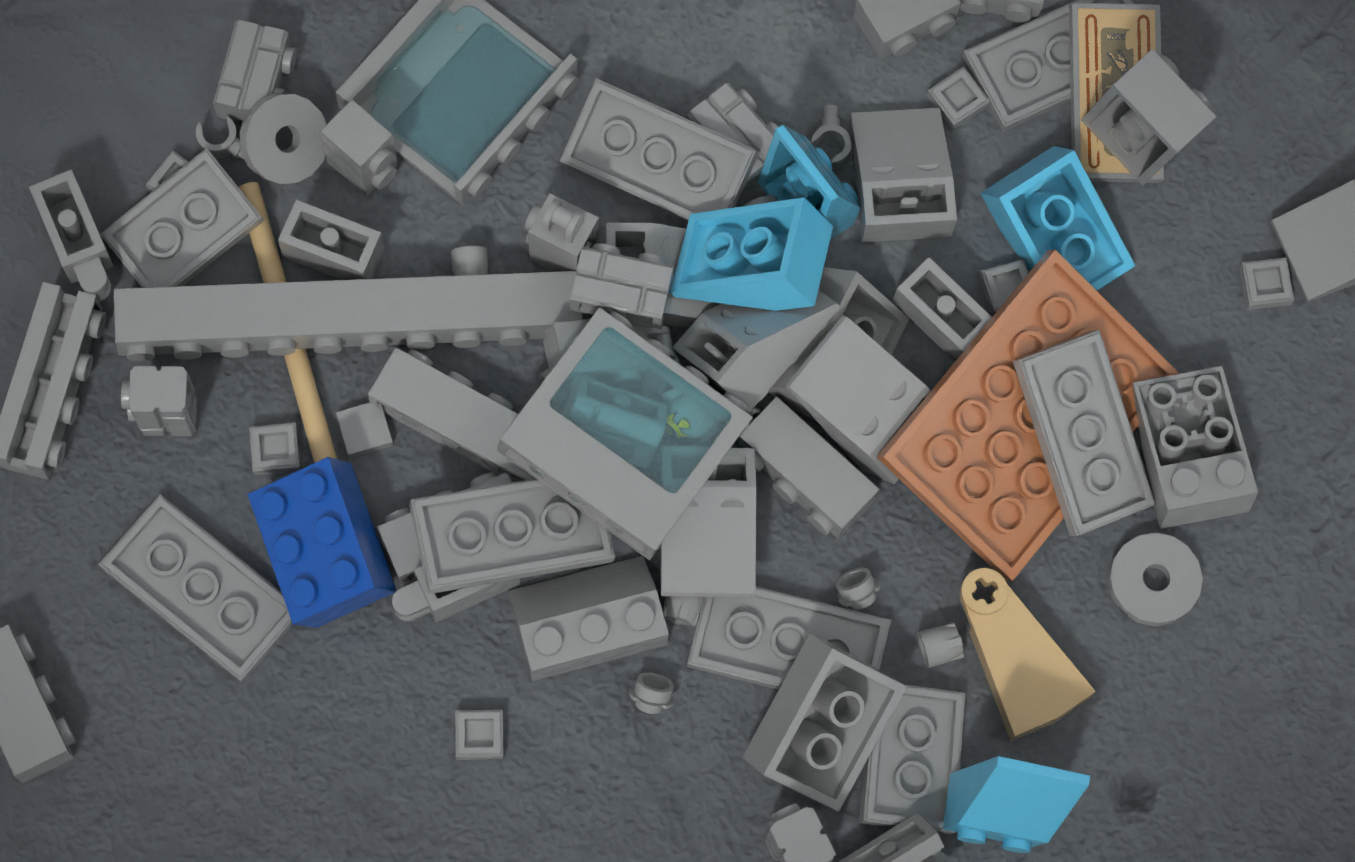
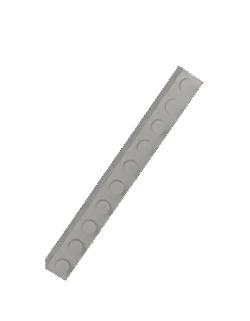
[114,271,583,362]

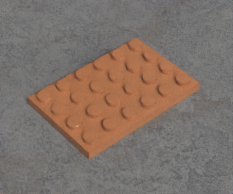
[877,249,1180,581]

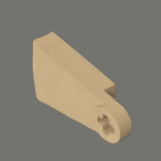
[960,568,1096,741]

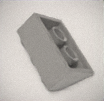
[768,267,909,422]
[508,555,669,681]
[742,633,907,812]

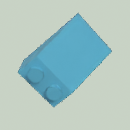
[758,125,861,240]
[980,146,1135,291]
[670,197,833,311]
[942,756,1090,853]

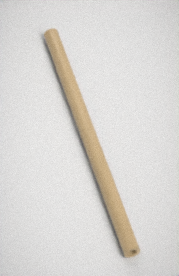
[239,182,337,463]

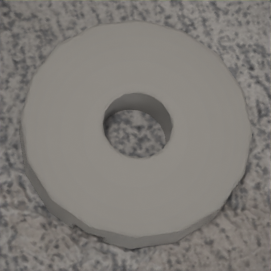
[240,93,327,184]
[1108,532,1203,627]

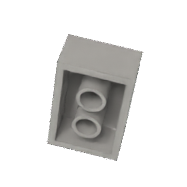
[1081,49,1217,186]

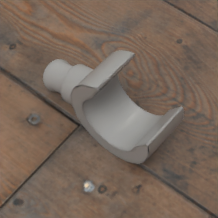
[811,105,852,170]
[195,116,245,160]

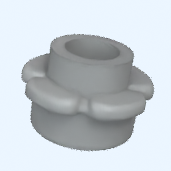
[836,567,881,610]
[629,673,675,714]

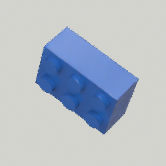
[247,457,397,628]

